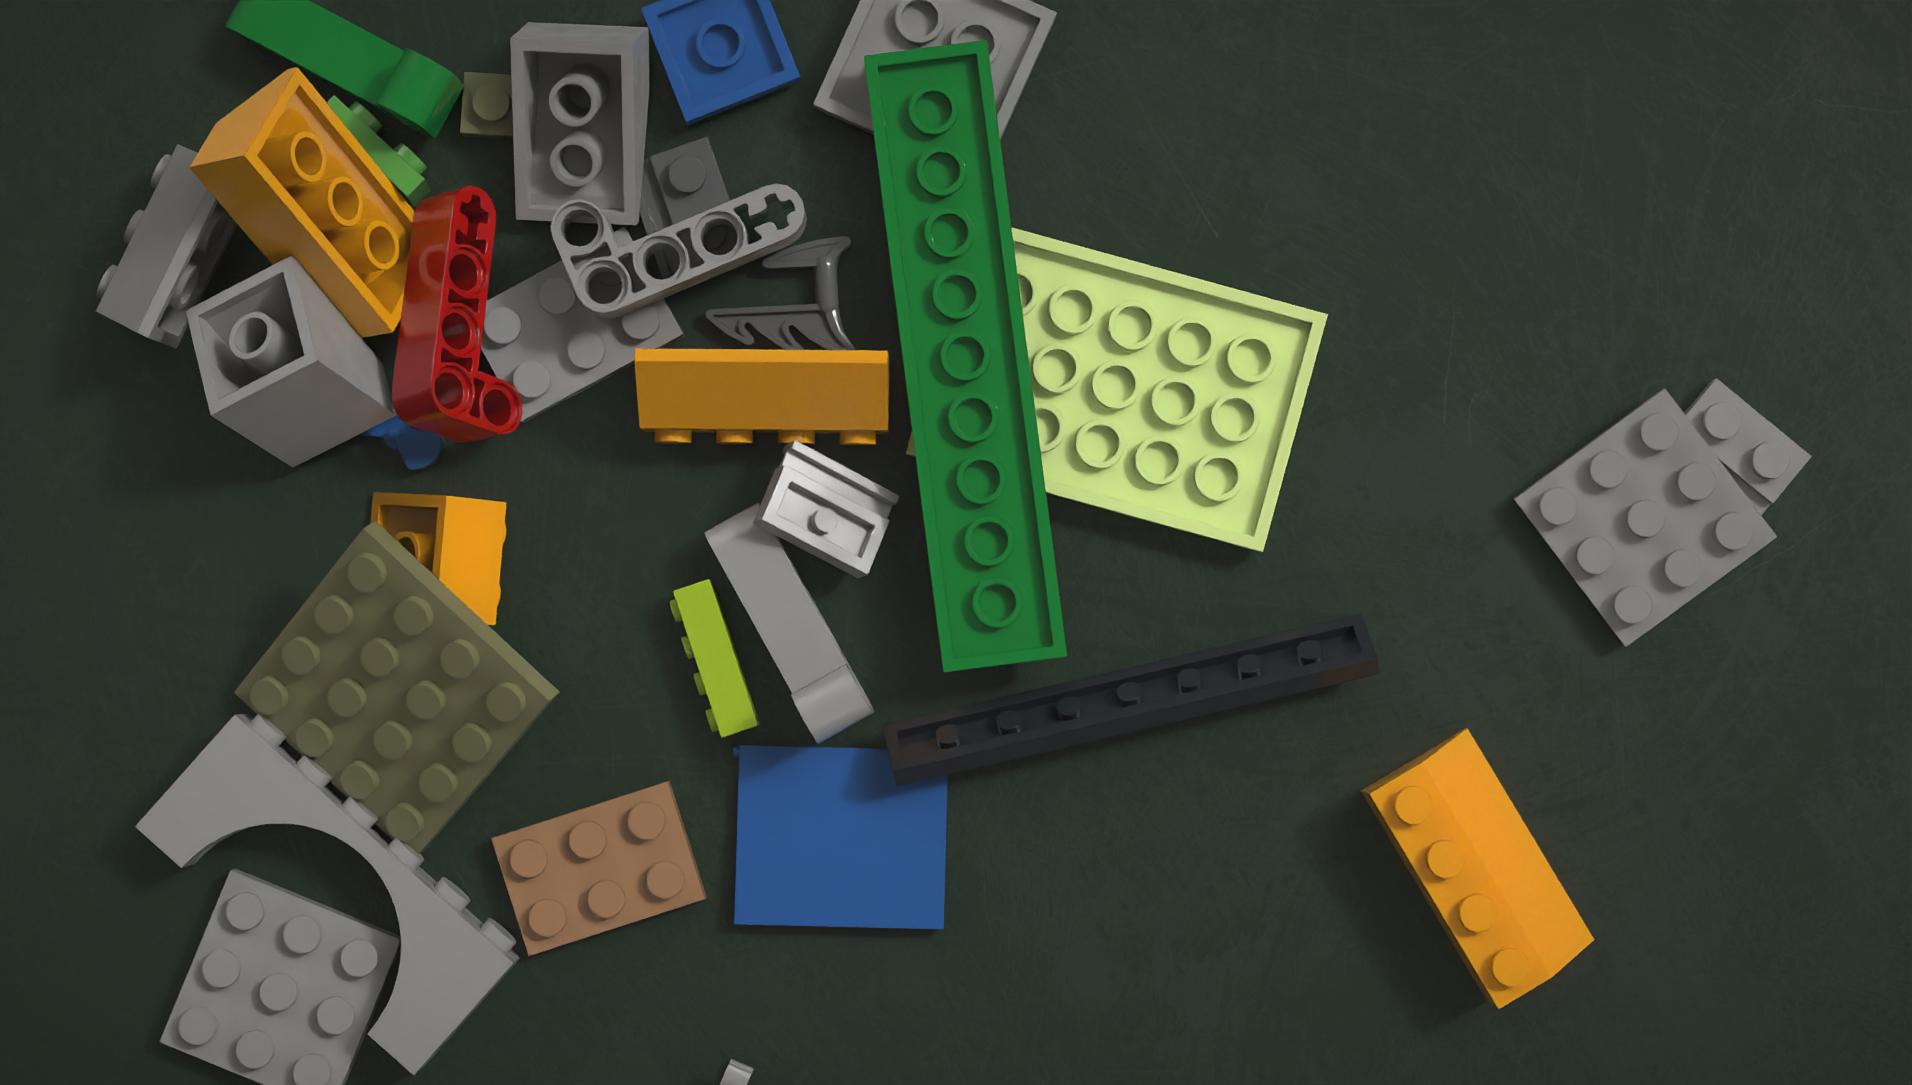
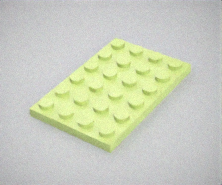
[906,228,1328,552]

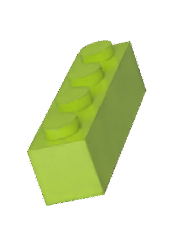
[669,579,760,738]

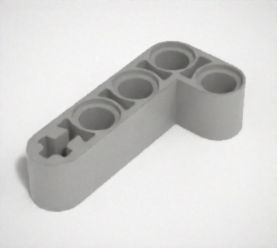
[551,184,807,319]
[704,503,875,744]

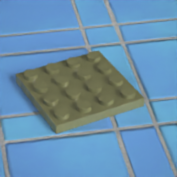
[234,521,560,854]

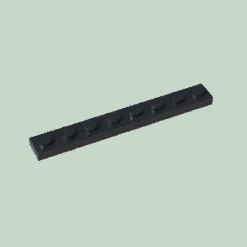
[882,614,1379,786]

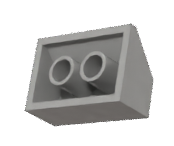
[96,144,237,349]

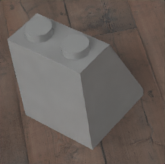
[186,256,397,467]

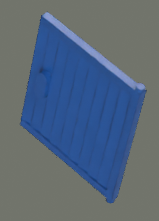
[733,745,948,929]

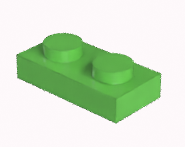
[327,95,431,208]

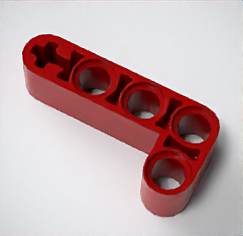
[392,185,523,443]

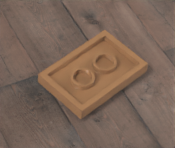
[491,781,707,956]

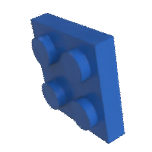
[641,0,801,125]

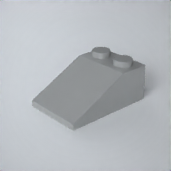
[510,22,650,225]

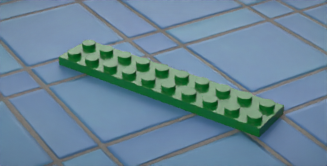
[864,40,1067,673]

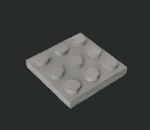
[813,0,1057,140]
[1513,388,1777,647]
[160,868,401,1085]

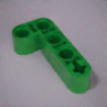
[224,0,464,140]

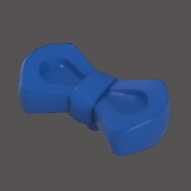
[360,393,443,472]

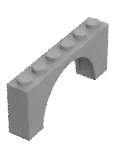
[135,713,521,1075]

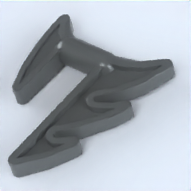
[706,236,855,350]

